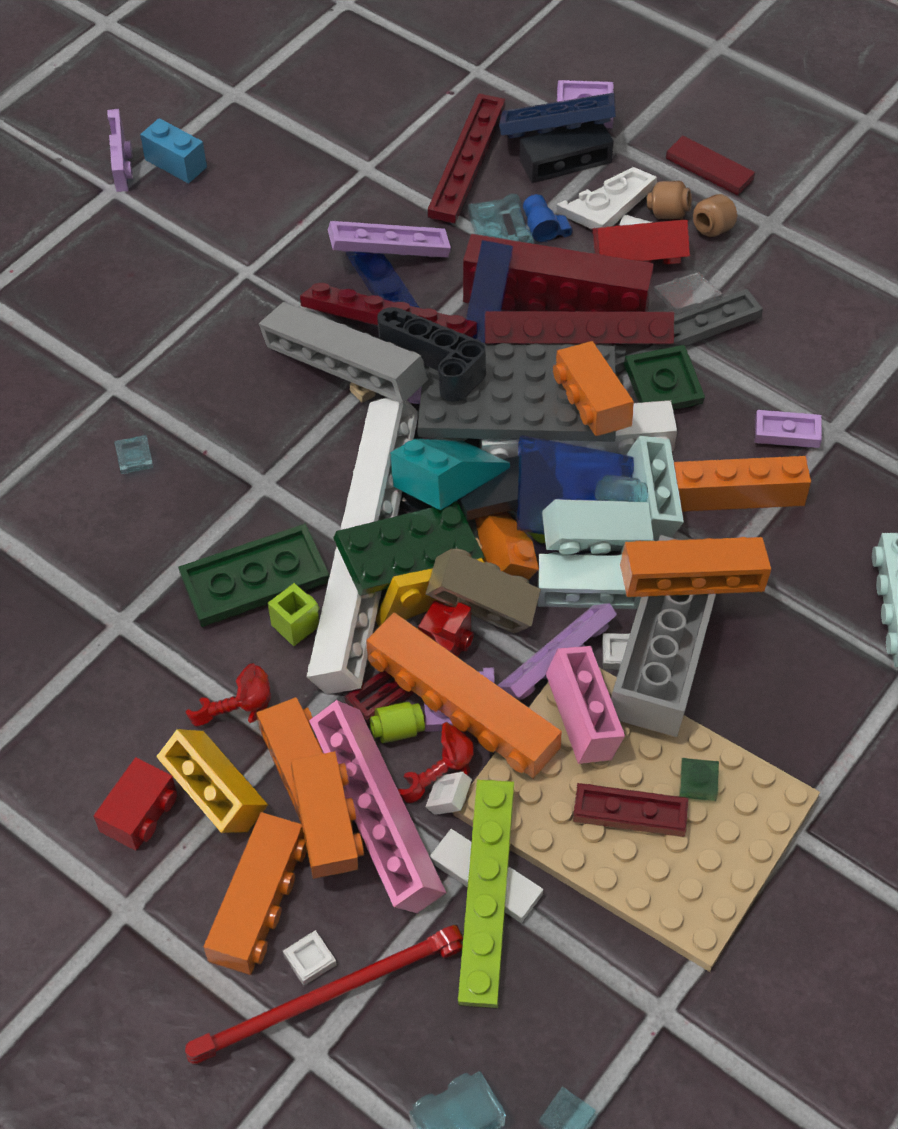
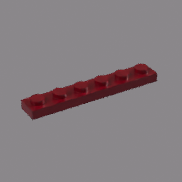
[427,93,505,224]
[300,283,477,337]
[485,311,674,344]

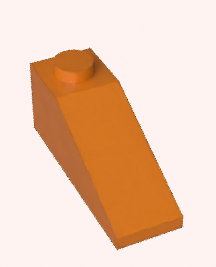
[475,511,539,580]

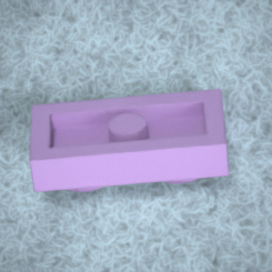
[755,410,822,448]

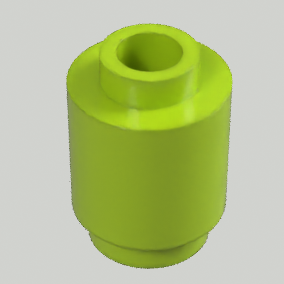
[370,701,425,744]

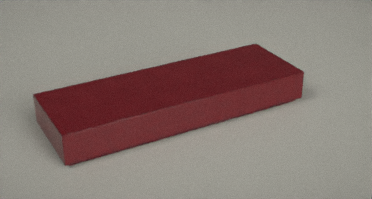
[666,135,755,196]
[573,783,689,837]

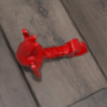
[185,663,271,726]
[398,722,474,803]

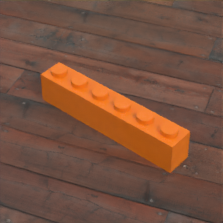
[366,613,562,779]

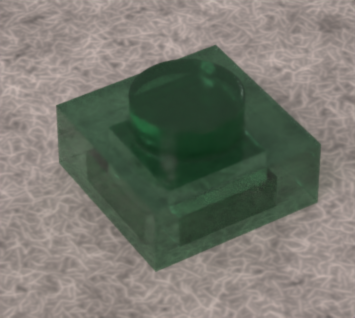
[679,758,719,801]

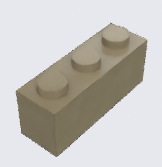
[426,549,541,634]

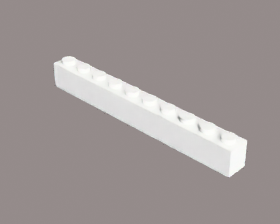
[307,397,419,695]

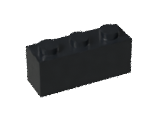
[520,121,614,183]

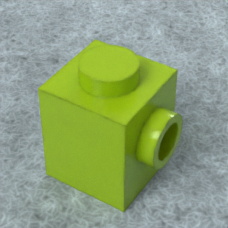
[268,583,319,646]

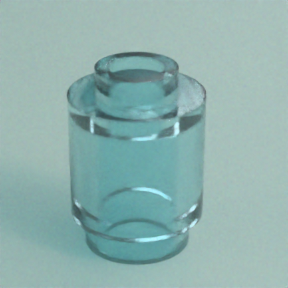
[595,474,648,502]

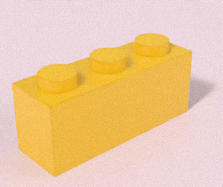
[157,729,268,833]

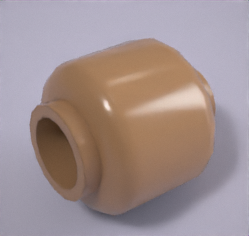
[647,181,692,220]
[693,194,737,237]

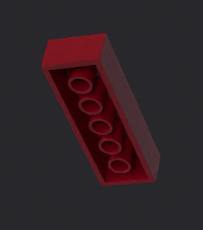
[463,234,654,312]

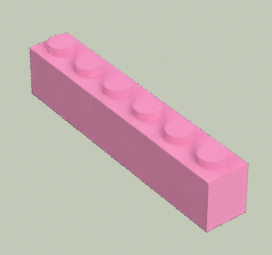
[309,700,446,913]

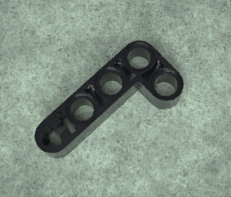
[377,307,486,402]

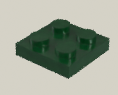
[624,345,705,410]

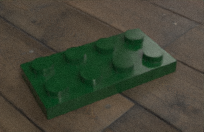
[333,502,485,596]
[178,523,329,627]

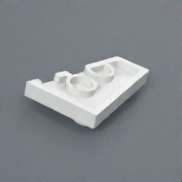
[556,167,657,229]

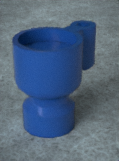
[523,194,573,242]

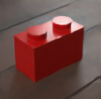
[93,757,177,851]

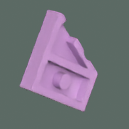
[107,109,133,192]

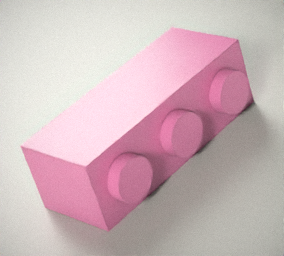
[546,646,625,764]

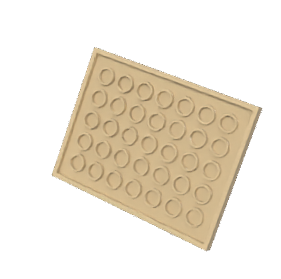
[453,668,820,972]

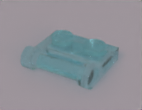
[468,194,533,243]

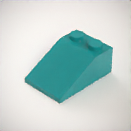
[390,439,510,510]

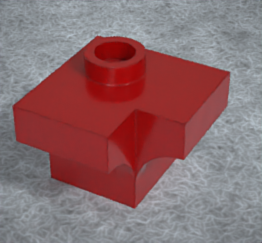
[418,601,474,657]

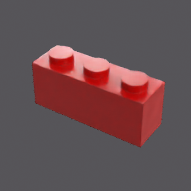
[593,220,690,264]

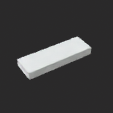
[429,829,543,923]

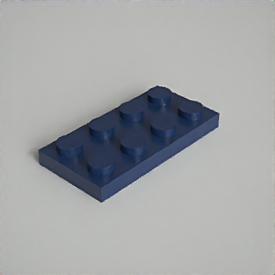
[499,93,616,138]

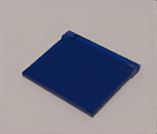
[517,435,634,535]

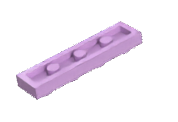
[328,221,451,257]
[497,603,617,700]

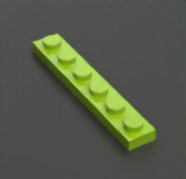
[458,779,514,1008]

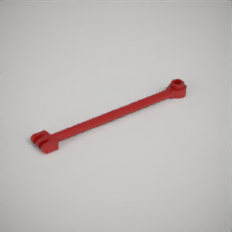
[185,925,463,1065]

